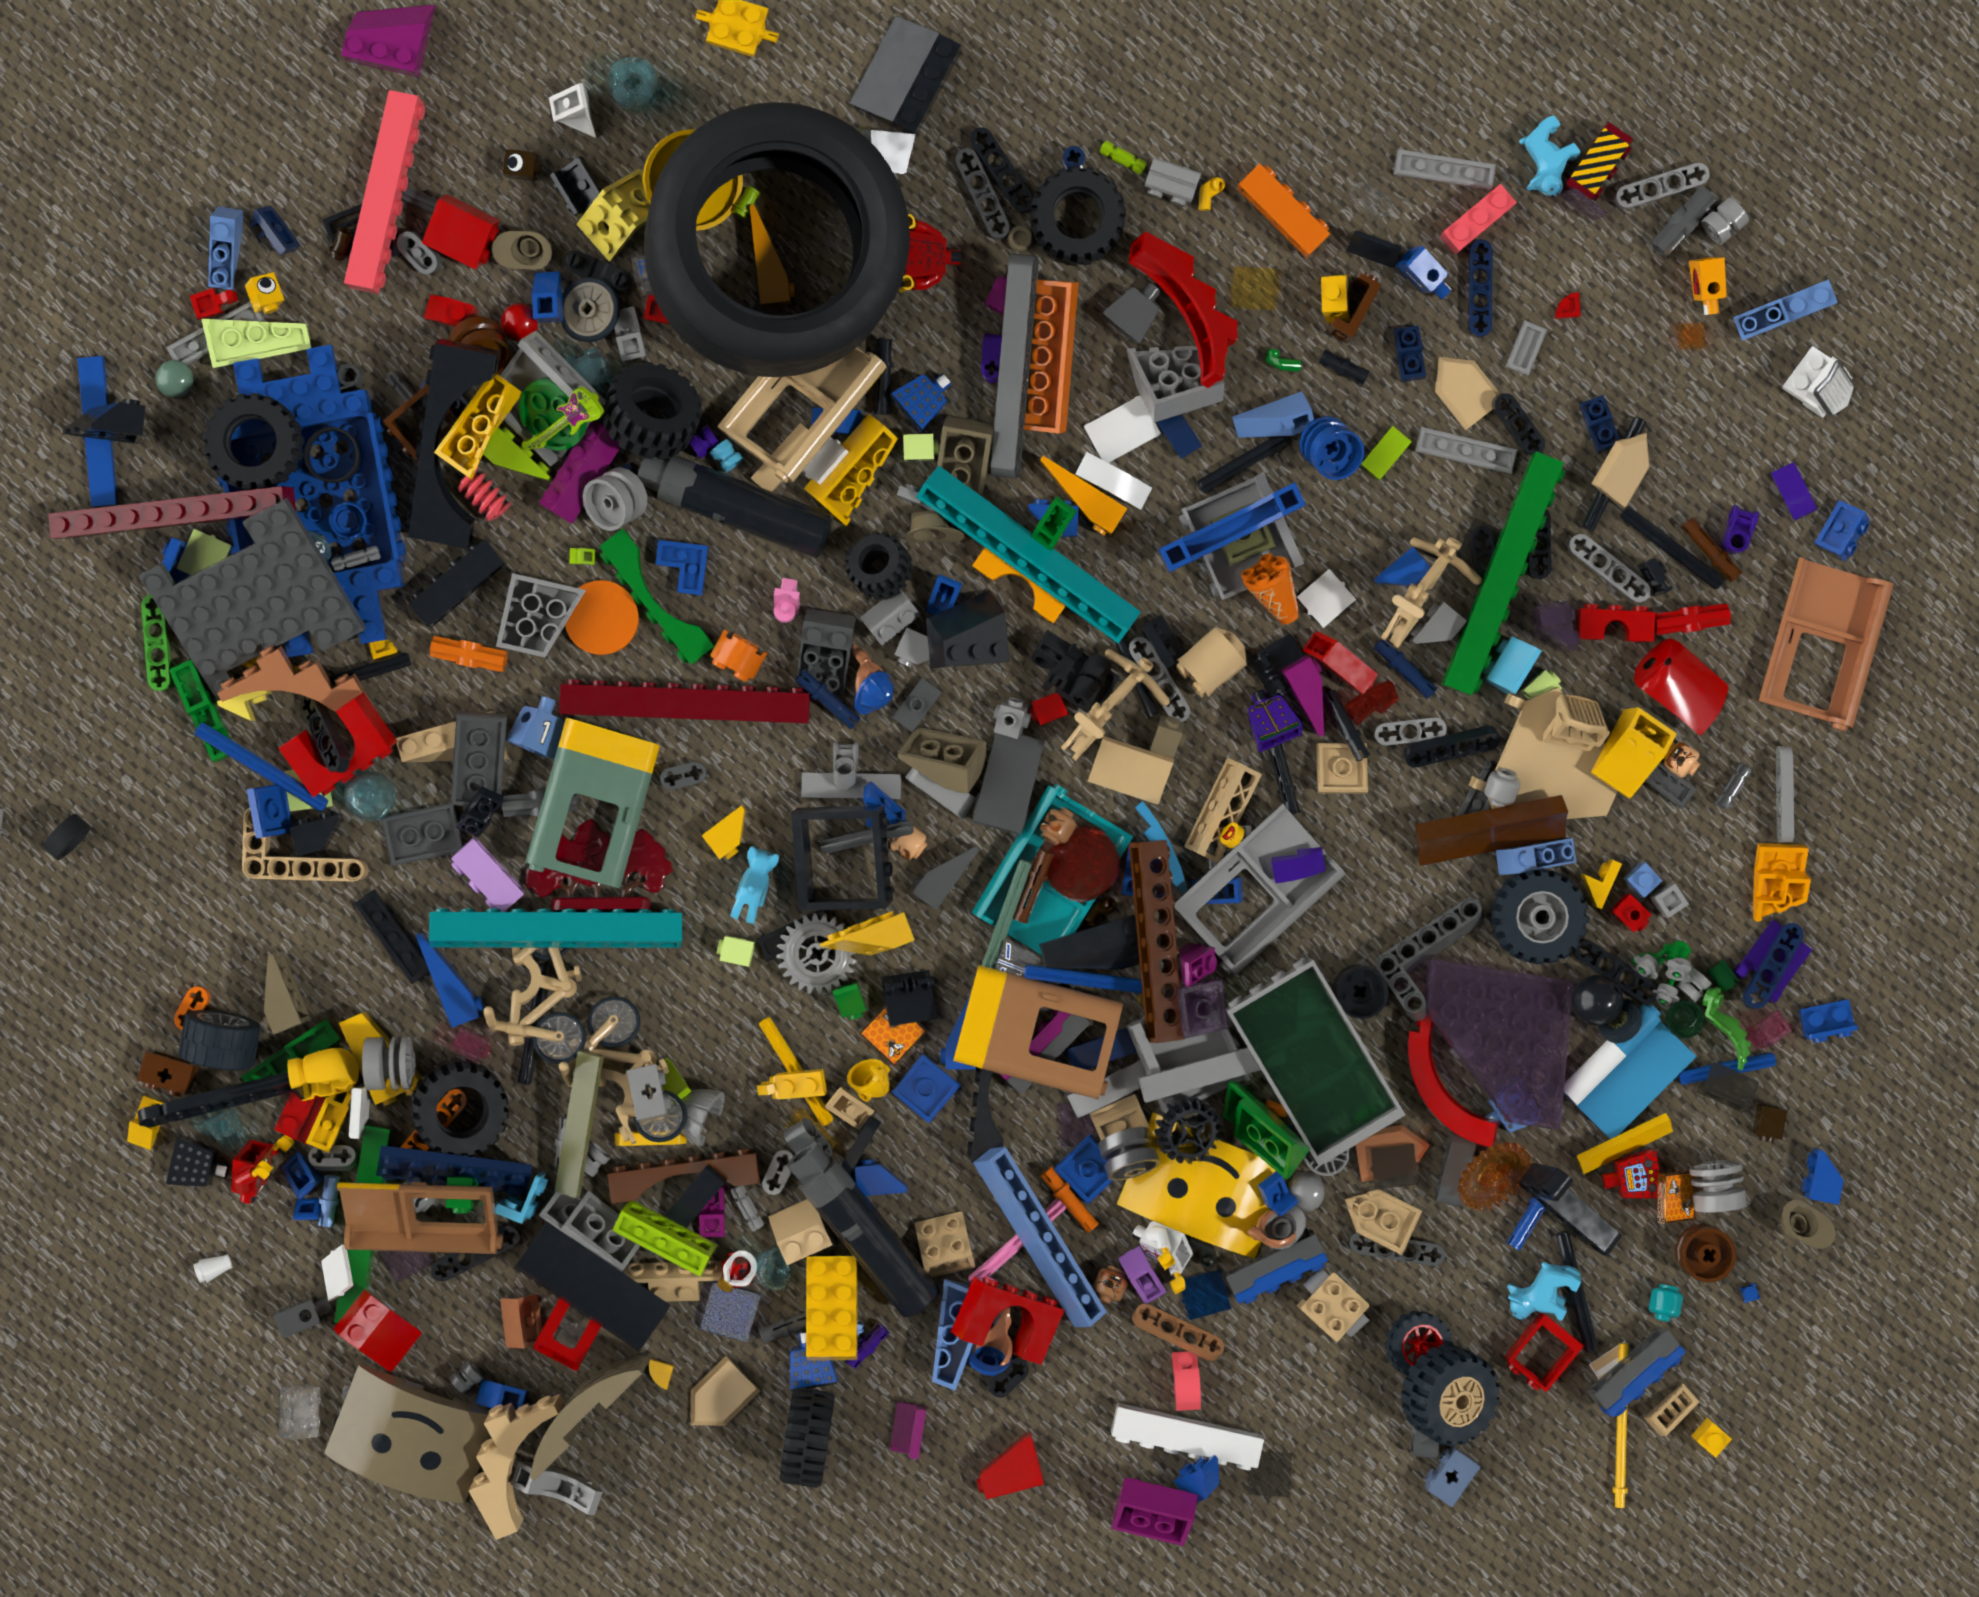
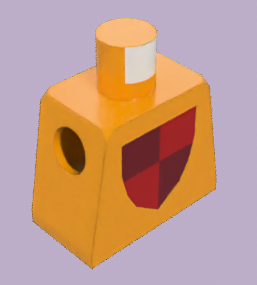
[1689,257,1727,315]

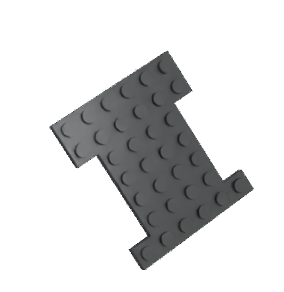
[139,498,366,701]

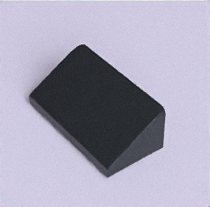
[1347,230,1401,268]

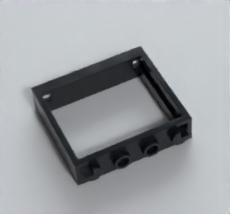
[791,805,895,910]

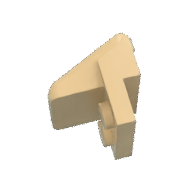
[1543,694,1610,752]

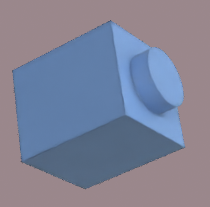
[1622,862,1662,898]

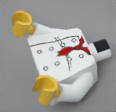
[1132,1221,1193,1294]

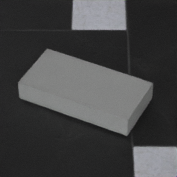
[1505,320,1547,376]

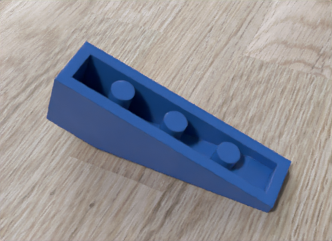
[415,932,484,1028]

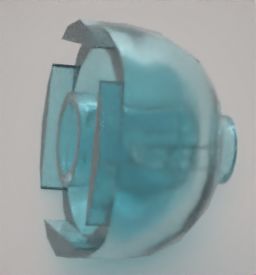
[344,771,396,821]

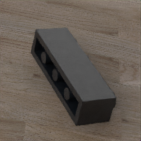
[409,540,507,628]

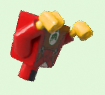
[231,1135,295,1204]

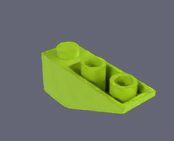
[483,427,553,482]

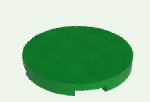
[518,377,587,451]

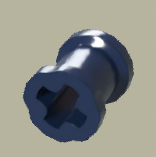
[1062,146,1085,170]

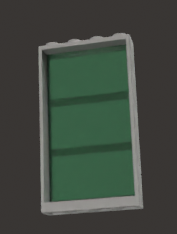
[1225,957,1405,1166]

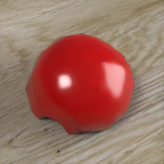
[501,302,538,342]

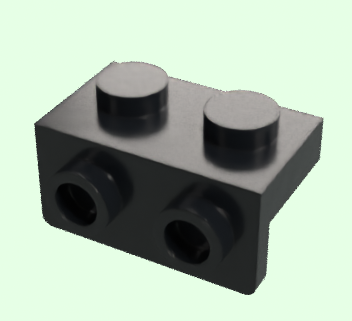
[550,156,602,217]

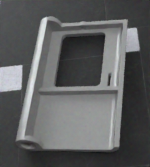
[1174,803,1346,975]

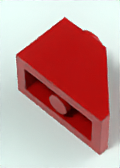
[423,294,478,328]

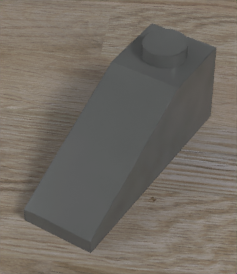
[911,846,979,910]

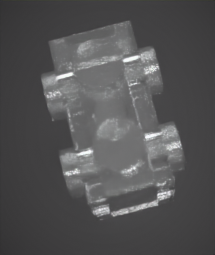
[279,1384,321,1440]

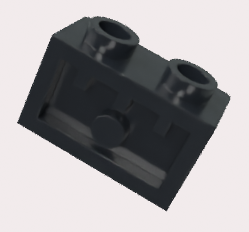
[1140,615,1185,669]

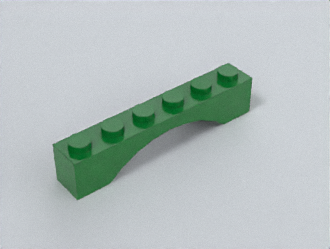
[599,528,715,665]

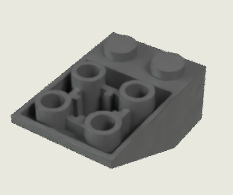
[795,608,857,695]

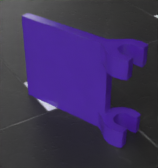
[1733,919,1812,1003]

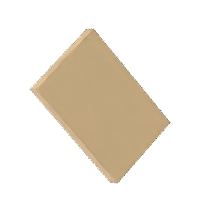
[1088,736,1174,805]

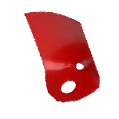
[1634,638,1729,736]

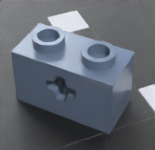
[1425,1446,1480,1507]

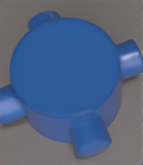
[1739,1283,1760,1304]

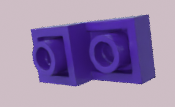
[1771,462,1817,521]
[1272,847,1325,883]

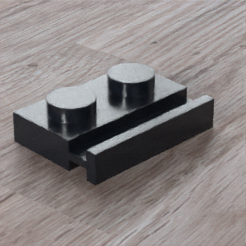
[1637,557,1673,596]

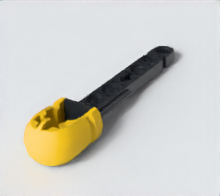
[138,1048,359,1127]

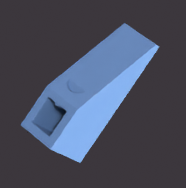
[208,206,243,290]
[1232,391,1314,438]
[1496,838,1577,875]

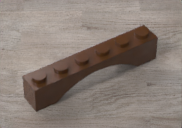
[607,1148,761,1204]

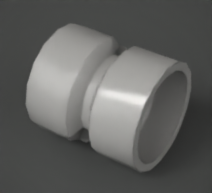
[1701,198,1749,245]

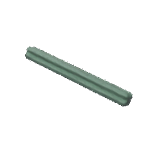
[982,859,1032,969]

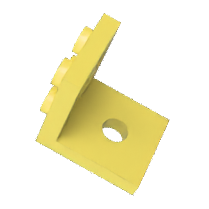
[576,169,650,261]

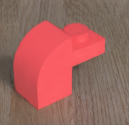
[1172,1351,1201,1411]

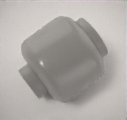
[1484,768,1521,807]

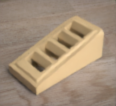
[1644,1383,1700,1436]

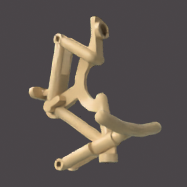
[1381,537,1482,648]
[1061,649,1170,761]

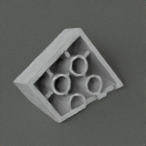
[1127,346,1224,423]
[496,573,586,658]

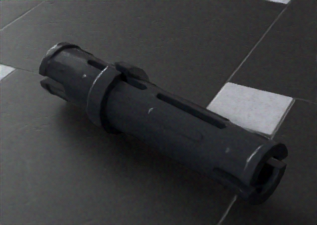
[874,339,893,415]
[1323,689,1371,762]
[1268,744,1301,814]

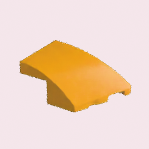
[1753,843,1811,922]

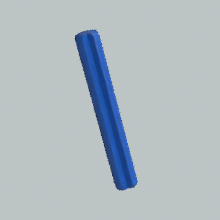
[1678,1053,1776,1085]

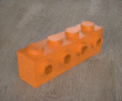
[1237,163,1330,259]

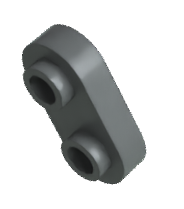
[397,230,441,275]

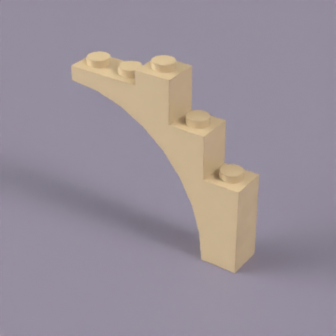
[468,1394,564,1540]

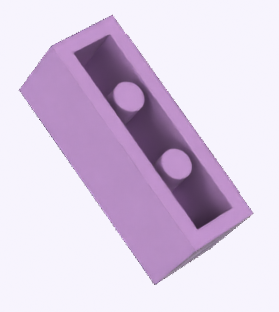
[451,836,525,912]

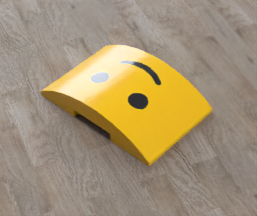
[1117,1112,1286,1259]

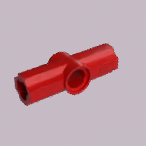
[1654,604,1731,635]

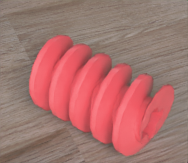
[458,466,512,521]

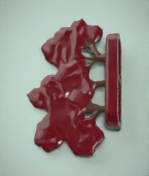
[526,819,674,912]

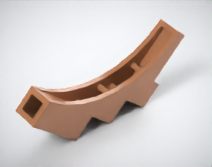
[217,645,379,714]

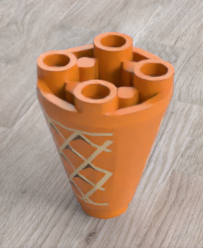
[1241,553,1299,625]

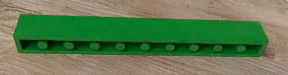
[1441,451,1565,696]

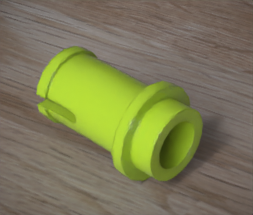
[732,185,760,219]

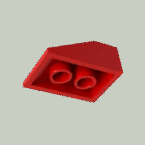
[333,1289,422,1372]

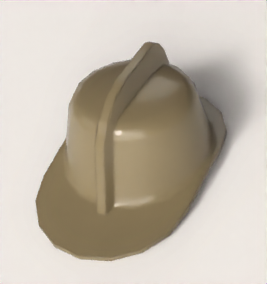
[492,230,552,270]
[904,511,965,543]
[1779,1200,1836,1249]

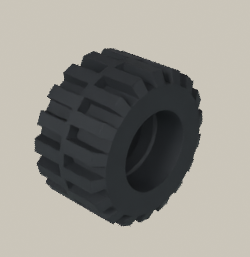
[845,531,913,600]

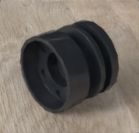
[1332,964,1389,1019]

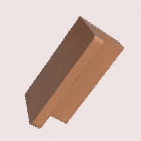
[500,1294,542,1349]

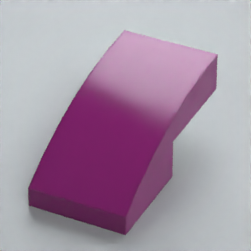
[699,1185,725,1237]

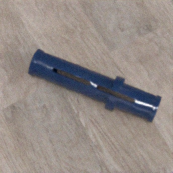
[1373,638,1437,699]
[795,669,860,729]

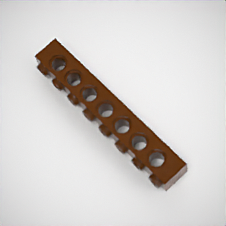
[1129,840,1186,1043]

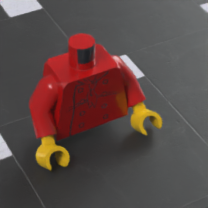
[898,214,961,293]

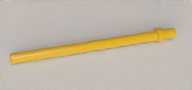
[1613,1343,1629,1508]

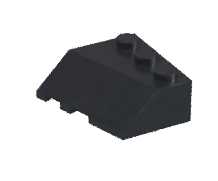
[62,399,146,444]
[926,590,1010,669]

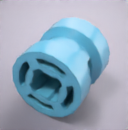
[710,438,744,473]

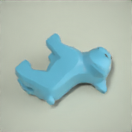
[1520,115,1581,197]
[730,846,779,924]
[1507,1262,1581,1321]

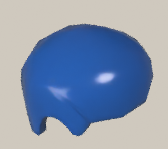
[328,501,368,539]

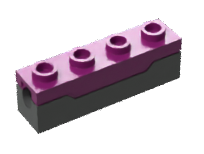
[1000,1010,1090,1095]

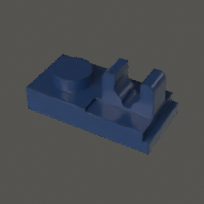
[250,205,300,255]

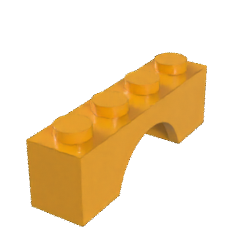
[972,548,1066,624]

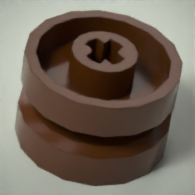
[448,316,511,375]
[1675,1224,1736,1283]

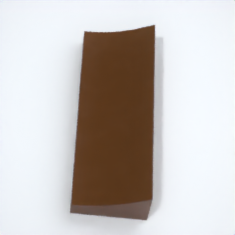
[1415,795,1568,866]

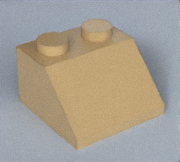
[768,1199,834,1265]

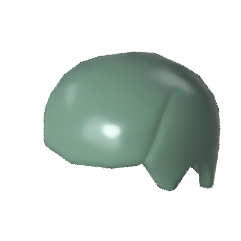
[155,360,194,399]

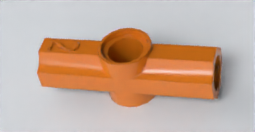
[429,636,508,672]

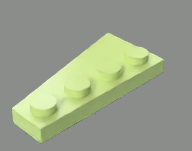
[201,319,312,368]

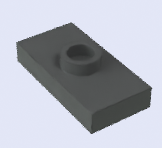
[892,678,942,732]
[1644,762,1697,809]

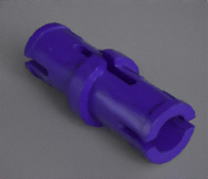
[846,1322,890,1369]

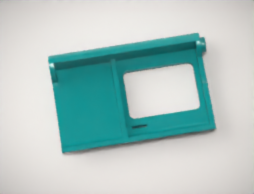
[971,783,1133,956]

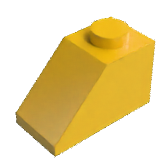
[702,805,746,860]

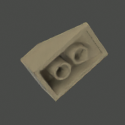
[937,416,994,497]
[898,726,986,794]
[263,951,311,1035]

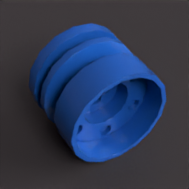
[1299,416,1364,480]

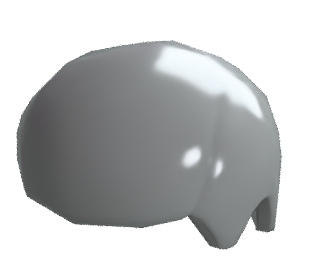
[1288,1171,1325,1212]

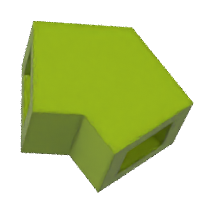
[569,548,595,565]

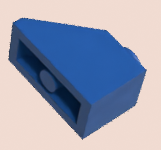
[1373,547,1431,587]
[855,1159,908,1196]

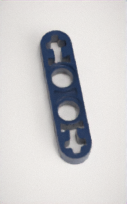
[1468,239,1493,338]
[1742,923,1804,1010]

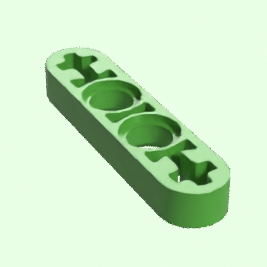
[141,595,172,691]

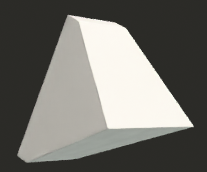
[549,83,596,138]

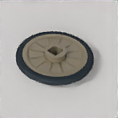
[562,277,620,342]

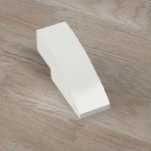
[1075,452,1152,510]

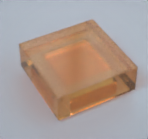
[1677,323,1705,350]

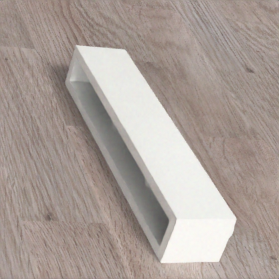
[1111,1402,1264,1470]

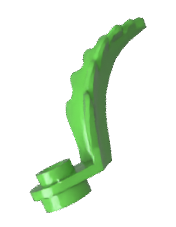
[1703,987,1751,1070]

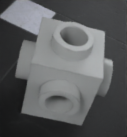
[993,697,1031,739]

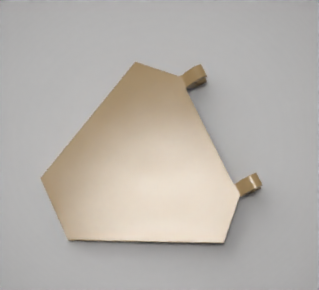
[1469,687,1617,819]

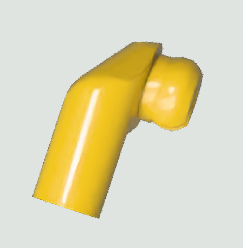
[1198,177,1225,211]

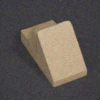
[825,1087,874,1130]

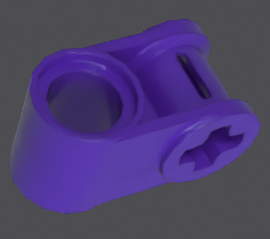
[981,333,1002,383]
[1722,504,1759,555]

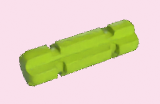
[1100,141,1147,174]

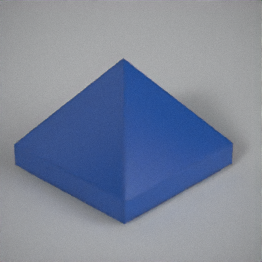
[293,1198,321,1220]

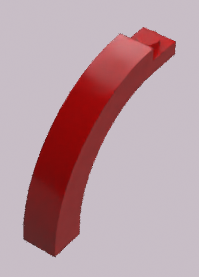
[1408,1007,1499,1148]

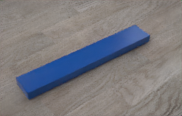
[77,356,118,507]

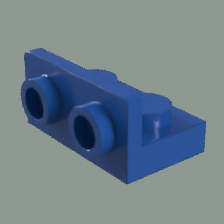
[1814,500,1870,562]
[1798,999,1858,1043]

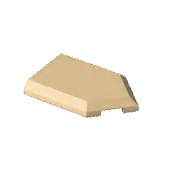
[1435,357,1504,431]
[1591,433,1650,509]
[1345,1189,1422,1255]
[690,1355,761,1426]

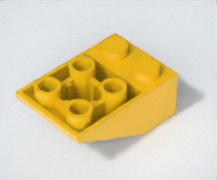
[1591,707,1677,799]
[820,911,914,956]

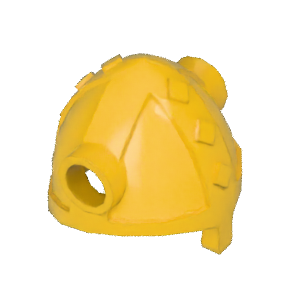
[847,1059,890,1102]

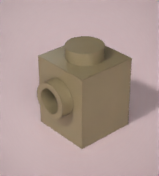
[1150,716,1187,759]

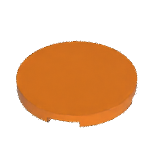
[565,580,639,655]

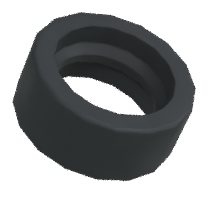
[43,813,91,861]

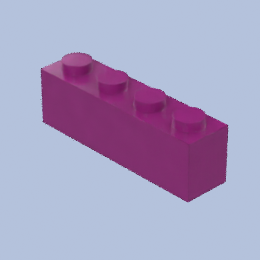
[539,420,620,524]

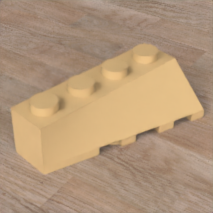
[396,711,509,762]

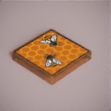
[858,1004,928,1067]
[1657,1170,1695,1224]

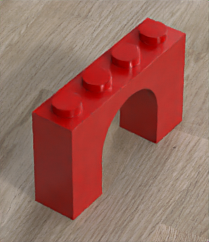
[278,692,398,797]
[951,1276,1064,1365]

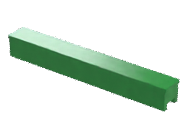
[334,1125,394,1323]

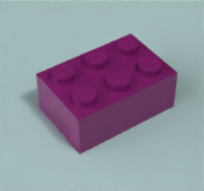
[1111,1477,1198,1546]

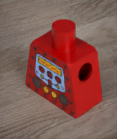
[1602,1148,1664,1198]

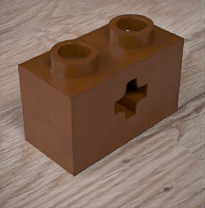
[137,1050,198,1097]

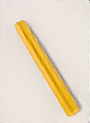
[759,1017,833,1126]

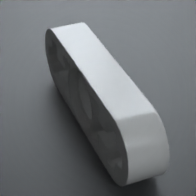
[1374,718,1447,746]

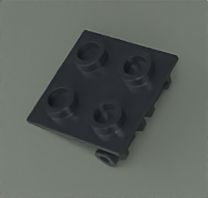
[1248,634,1304,698]
[881,970,938,1026]

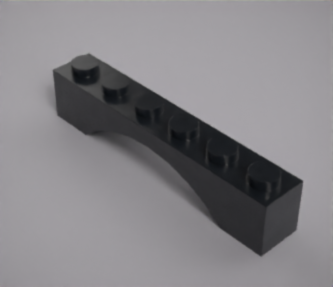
[967,1067,1003,1163]

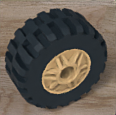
[1401,1344,1500,1446]

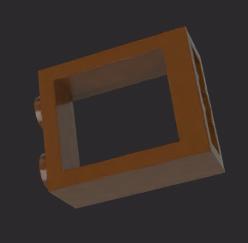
[383,384,461,460]

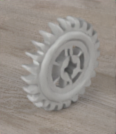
[776,913,857,995]

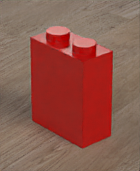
[422,194,500,270]

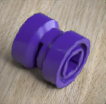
[689,424,720,459]

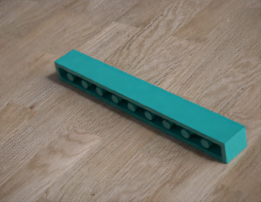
[916,466,1141,643]
[429,908,682,948]

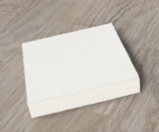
[349,1084,370,1139]

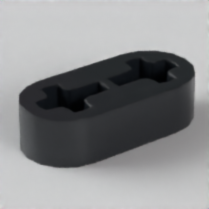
[989,1356,1029,1398]

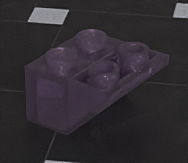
[1531,601,1580,653]

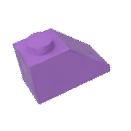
[1118,1246,1167,1304]

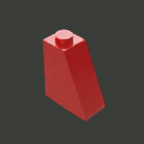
[1302,630,1378,694]
[976,1432,1044,1500]

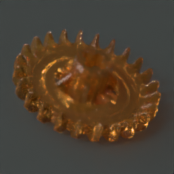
[1458,1142,1532,1212]

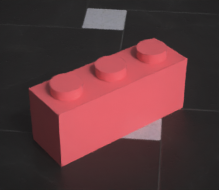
[1439,184,1517,255]

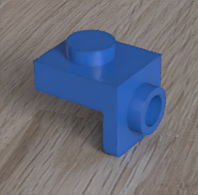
[1258,1171,1298,1216]

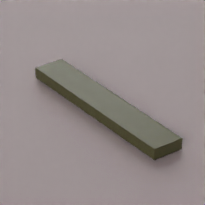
[555,1049,604,1198]

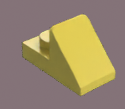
[217,691,272,721]

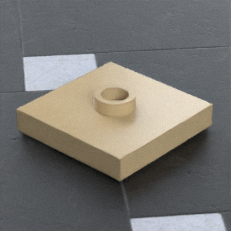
[1316,743,1368,794]

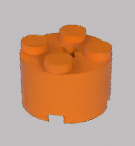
[710,629,768,682]

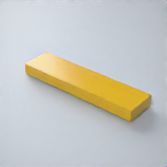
[1577,1113,1673,1174]

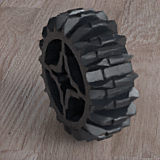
[1154,1096,1222,1164]

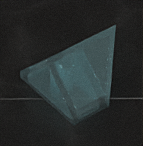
[191,1107,249,1152]

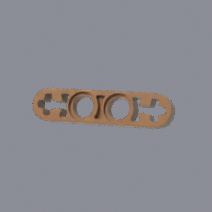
[1132,1304,1224,1361]

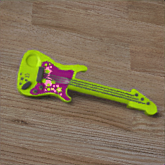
[522,387,604,450]

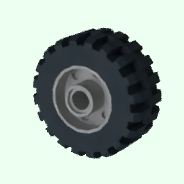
[1489,869,1589,965]

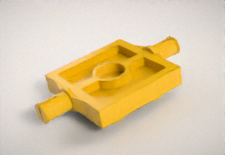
[695,0,779,58]

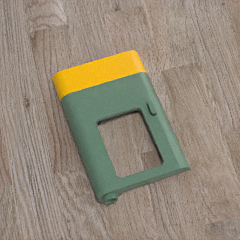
[525,718,660,889]

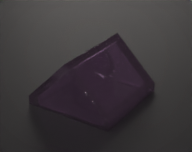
[1177,979,1229,1039]

